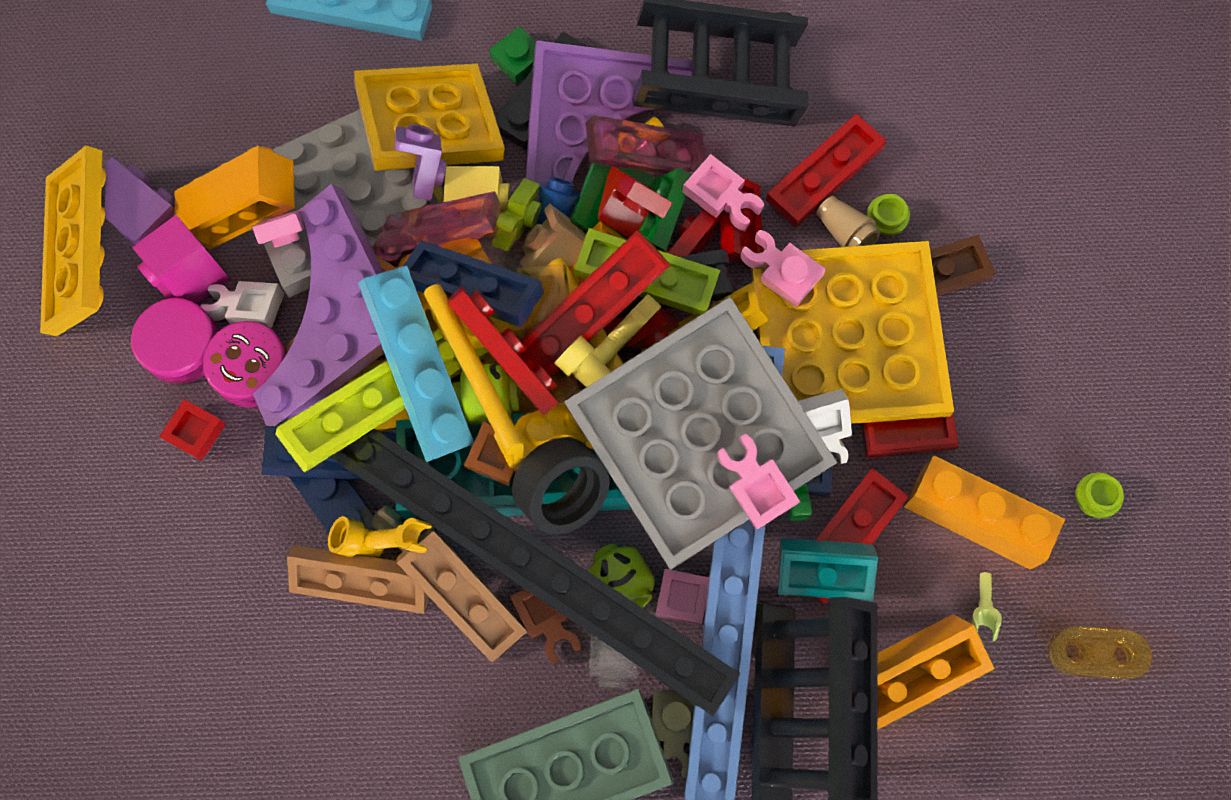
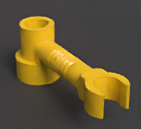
[328,516,432,558]

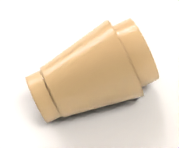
[817,196,880,247]

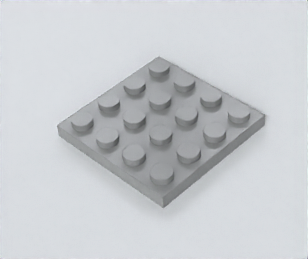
[263,109,448,298]
[564,297,837,570]

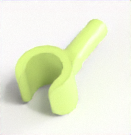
[971,572,1002,641]

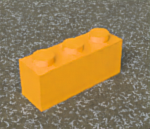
[175,146,295,249]
[904,455,1065,570]
[878,614,995,729]

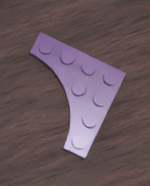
[525,40,692,202]
[253,184,384,426]

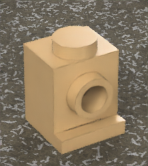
[520,203,586,278]

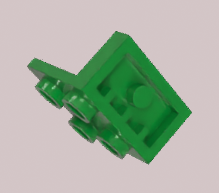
[570,147,692,252]

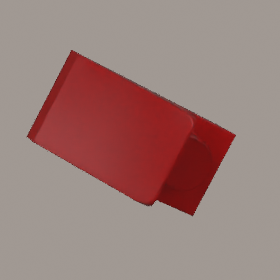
[598,166,672,238]

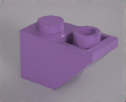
[105,156,175,245]

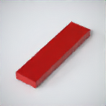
[521,230,671,377]

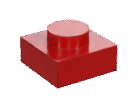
[627,308,679,349]
[159,399,226,462]

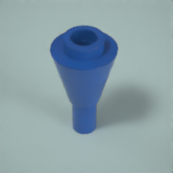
[538,177,580,225]

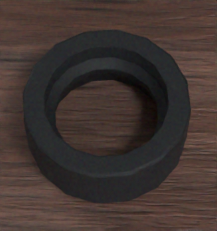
[512,437,610,535]

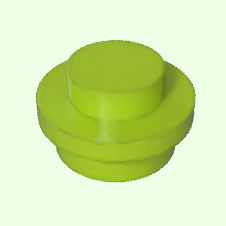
[866,194,910,236]
[1075,472,1124,519]

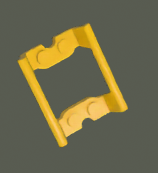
[424,258,623,469]

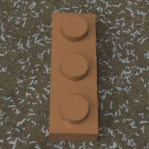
[396,527,527,663]
[287,545,429,614]

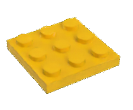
[354,63,505,171]

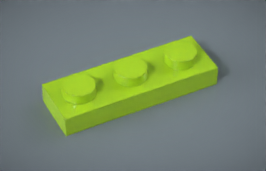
[574,228,720,316]

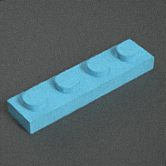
[266,0,433,41]
[358,266,474,462]

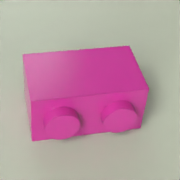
[132,215,230,304]

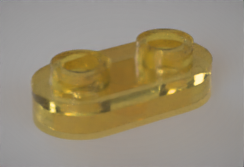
[1049,626,1152,680]

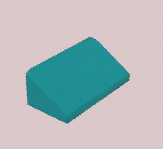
[778,538,878,601]

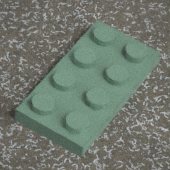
[458,689,674,800]

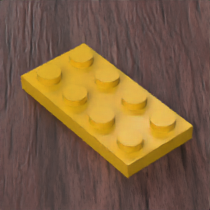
[40,145,106,336]

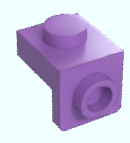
[394,124,446,201]

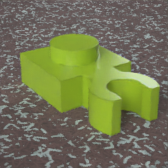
[491,178,542,251]

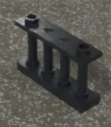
[634,0,808,127]
[752,597,878,800]

